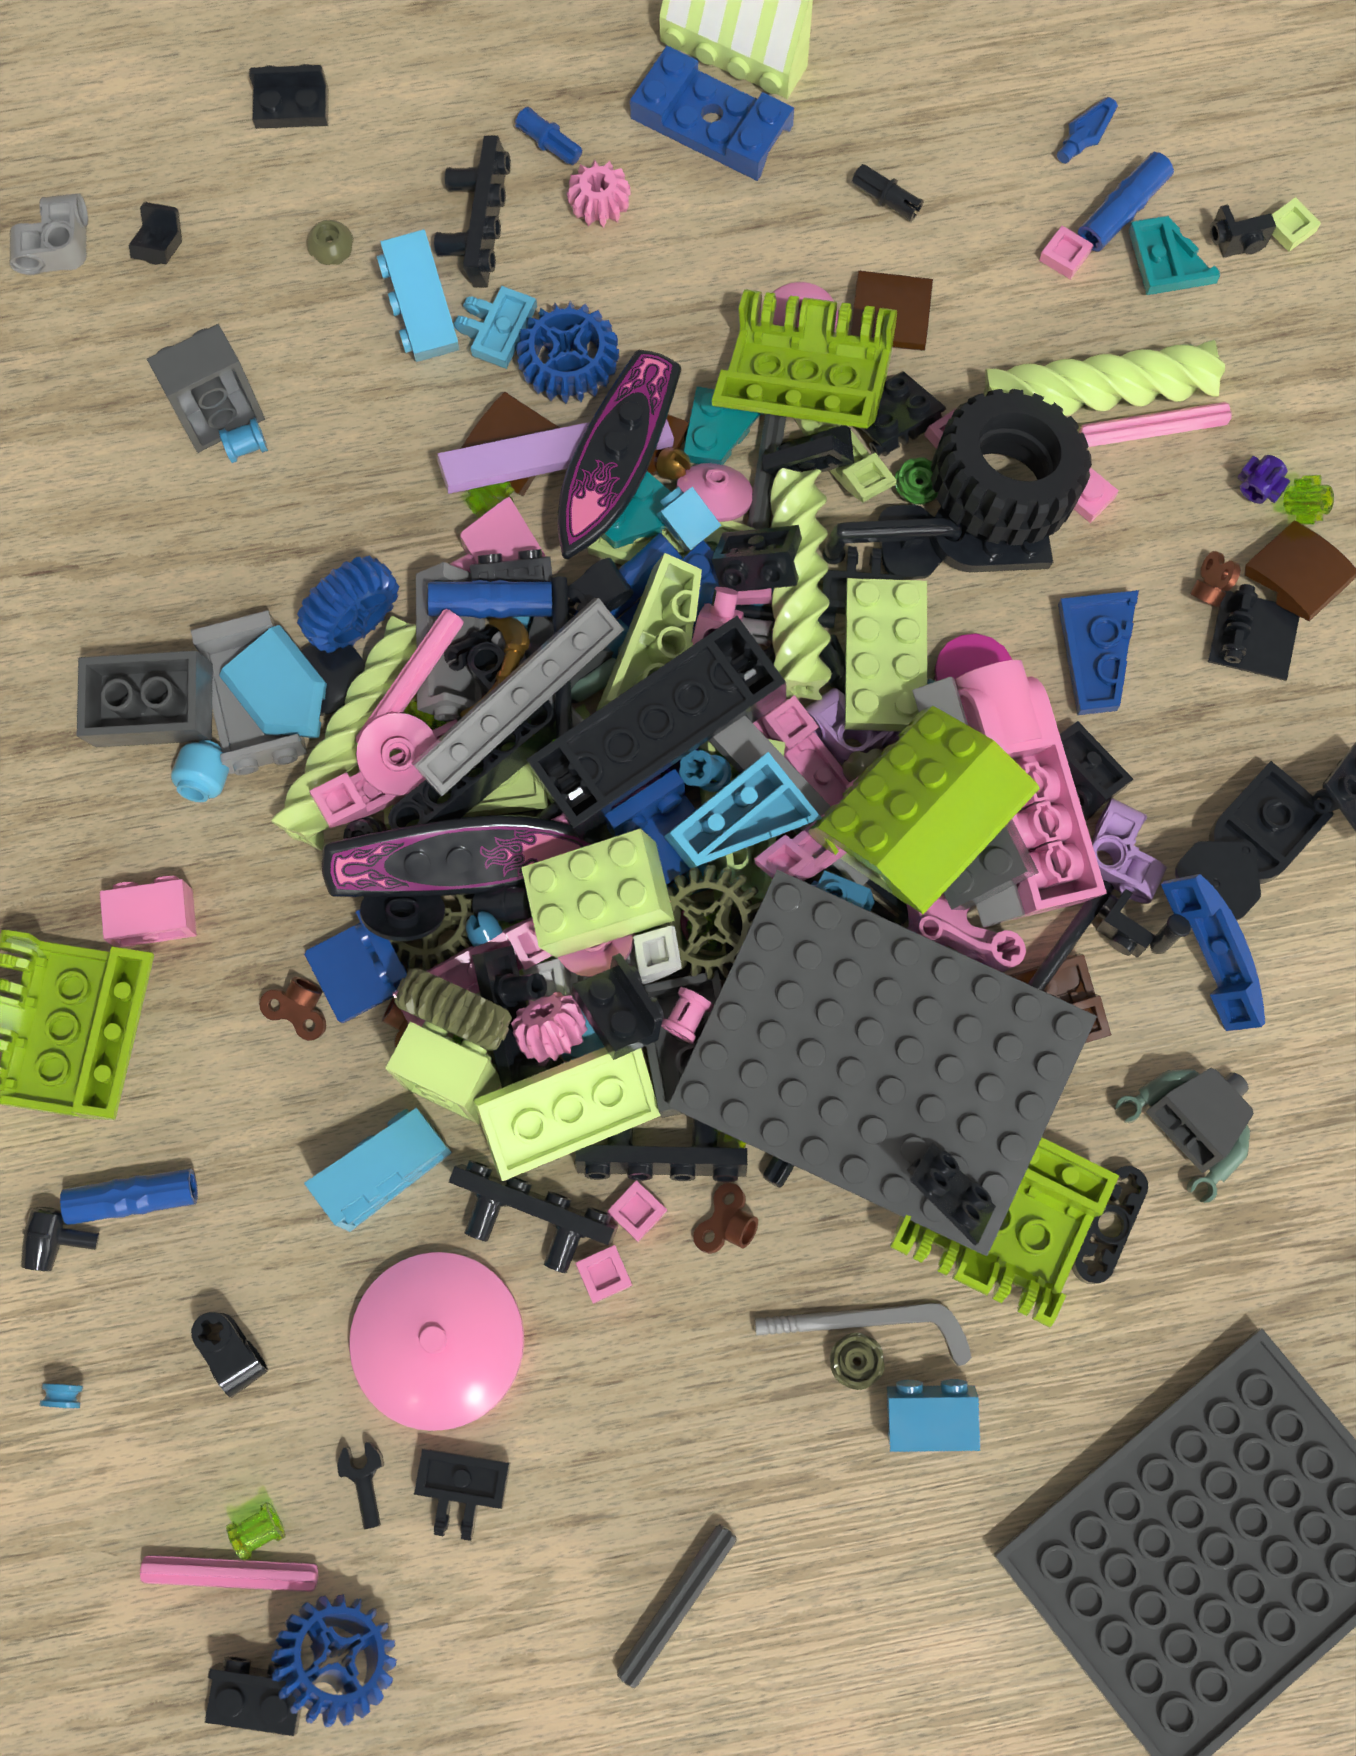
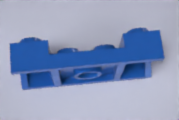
[630,46,795,181]

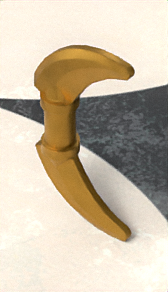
[460,617,530,717]

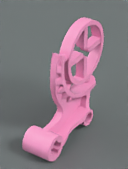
[890,890,1026,973]

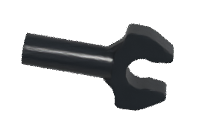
[337,1442,384,1530]

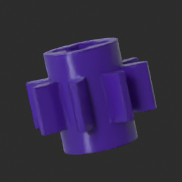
[1237,455,1290,504]

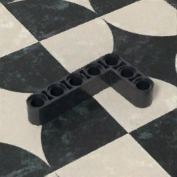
[388,642,557,829]

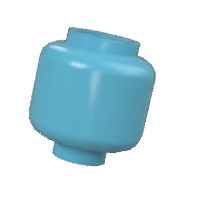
[171,740,229,802]

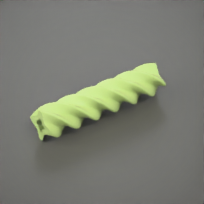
[983,340,1225,416]
[770,468,832,700]
[271,616,417,851]

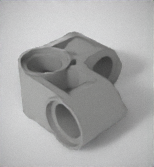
[10,193,88,275]

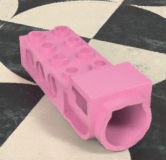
[955,660,1107,920]

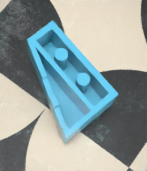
[376,229,459,362]
[664,752,822,869]
[304,1108,452,1232]

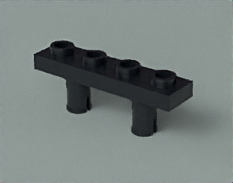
[434,135,511,288]
[472,945,564,1088]
[575,1118,748,1182]
[448,1160,619,1273]

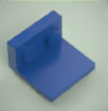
[605,769,696,886]
[305,909,408,1023]

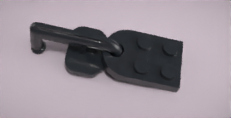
[823,505,1053,579]
[1150,761,1334,954]

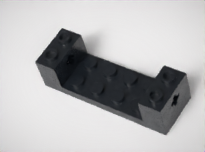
[526,616,786,841]

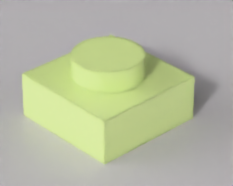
[1272,197,1321,252]

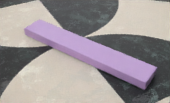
[438,419,674,494]

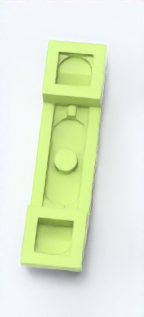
[794,418,896,502]

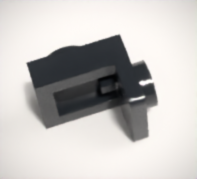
[129,202,182,264]
[1210,204,1276,258]
[1096,889,1155,958]

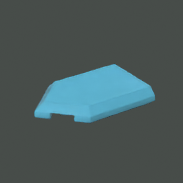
[219,625,327,738]

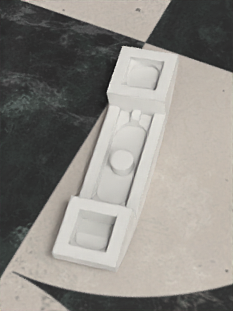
[523,925,682,1001]

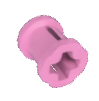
[661,987,714,1044]

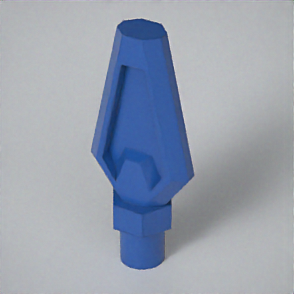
[1057,97,1118,164]

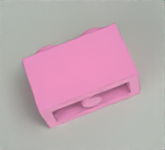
[100,876,197,948]

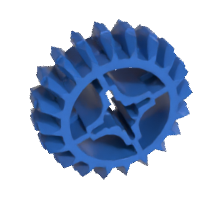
[516,301,619,404]
[297,555,399,653]
[271,1594,397,1728]

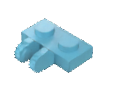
[453,286,537,369]

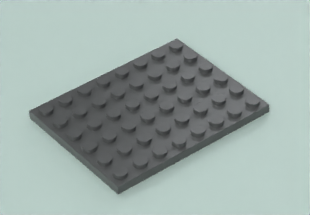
[668,869,1097,1256]
[993,1328,1356,1756]

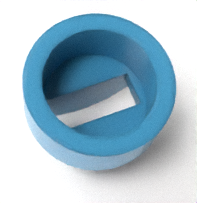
[466,911,503,947]

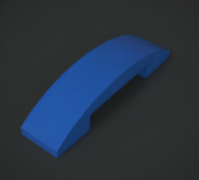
[1161,874,1265,1031]

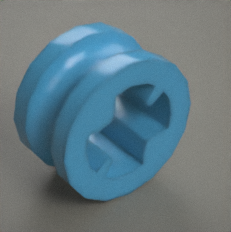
[39,1383,83,1408]

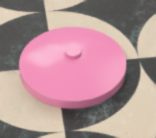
[349,1252,524,1431]

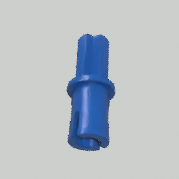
[515,107,582,165]

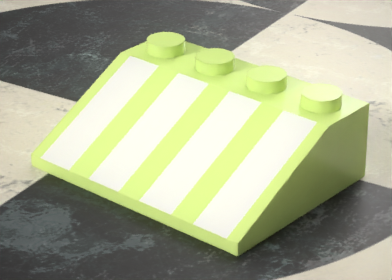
[660,0,813,99]

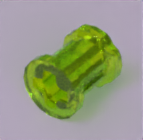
[226,1502,286,1561]

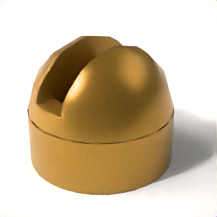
[657,448,691,480]

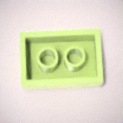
[521,828,675,958]
[385,1021,500,1125]

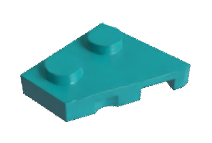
[1128,216,1221,295]
[684,386,765,465]
[601,471,671,549]

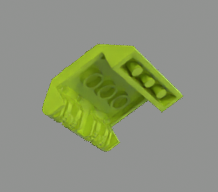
[712,289,897,429]
[808,705,1040,914]
[0,930,155,1120]
[890,1137,1119,1328]

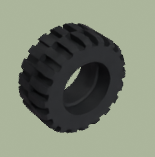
[931,389,1092,545]

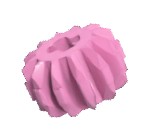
[567,159,631,228]
[511,991,587,1063]

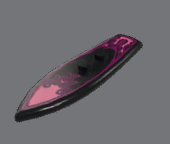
[557,350,682,560]
[321,815,603,897]

